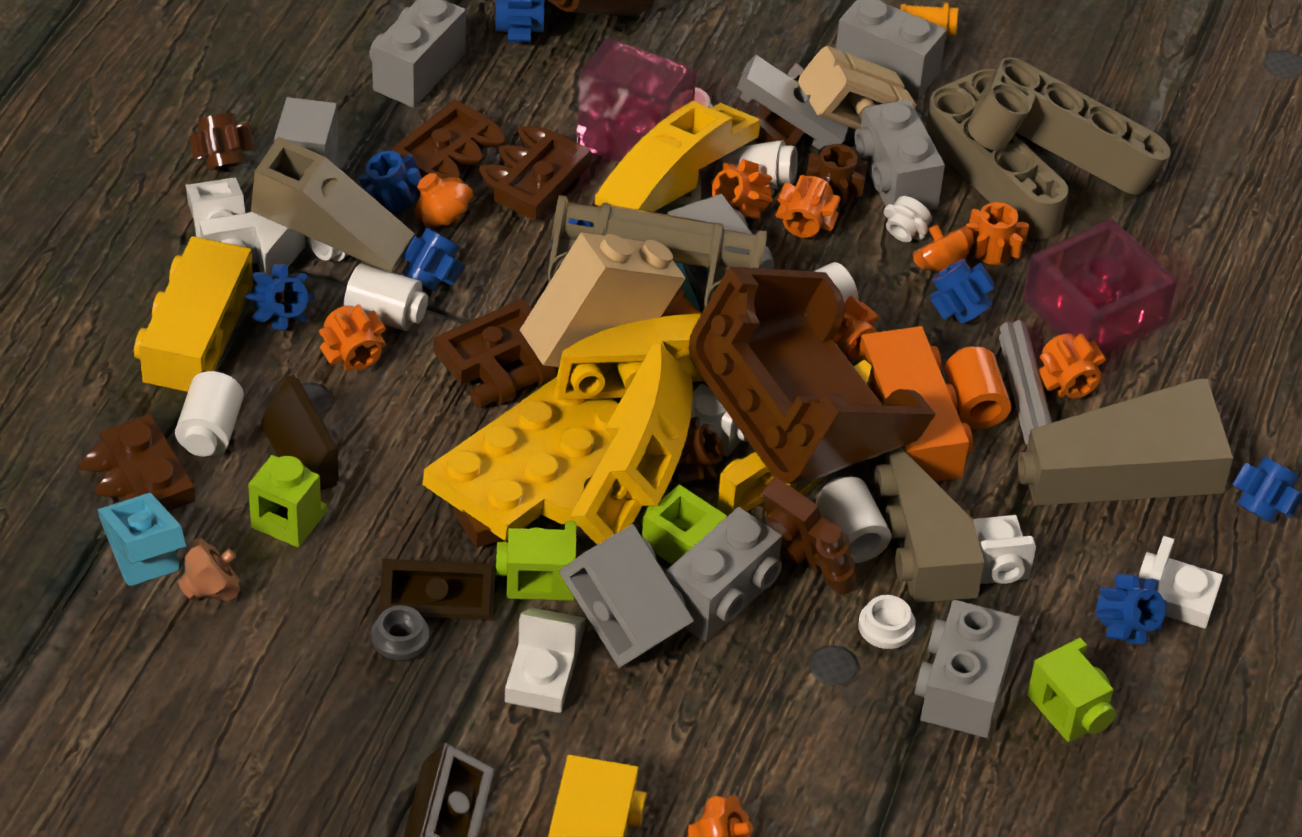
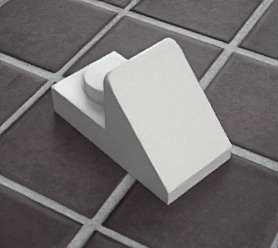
[199,212,305,277]
[505,607,586,713]

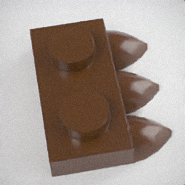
[389,99,505,179]
[479,126,592,221]
[79,414,196,511]

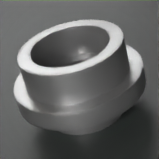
[372,605,429,660]

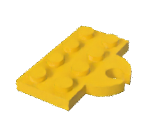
[422,377,619,541]

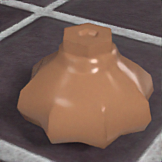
[178,538,241,601]

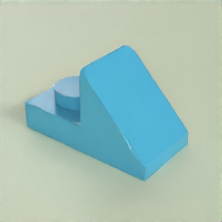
[97,492,186,586]

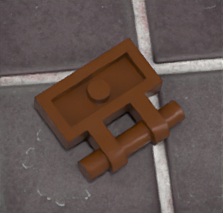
[434,298,559,408]
[761,476,857,594]

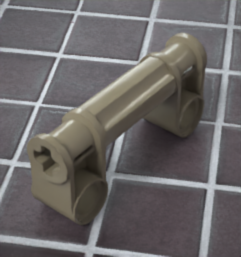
[548,195,767,309]

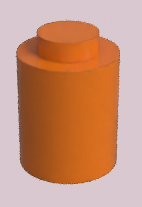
[944,346,1011,430]

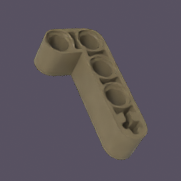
[968,57,1170,195]
[926,69,1068,240]

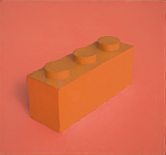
[857,326,973,482]

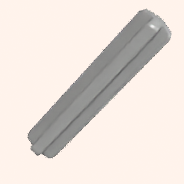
[999,320,1052,445]

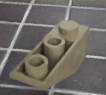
[251,137,415,273]
[875,447,985,603]

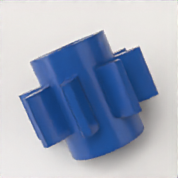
[495,0,544,43]
[358,151,422,213]
[402,227,465,291]
[930,259,995,324]
[245,264,315,330]
[1232,457,1302,524]
[1095,574,1166,644]

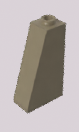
[1018,378,1233,506]

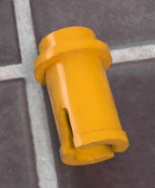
[900,2,958,41]

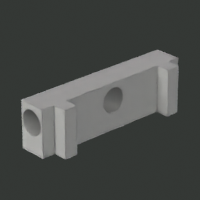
[737,55,848,150]

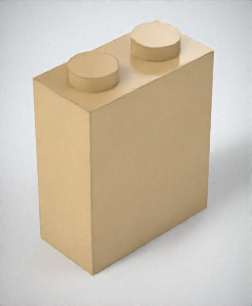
[520,232,686,367]

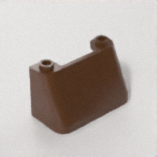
[689,266,936,484]

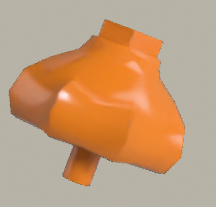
[414,173,473,229]
[913,224,974,272]
[688,795,753,837]

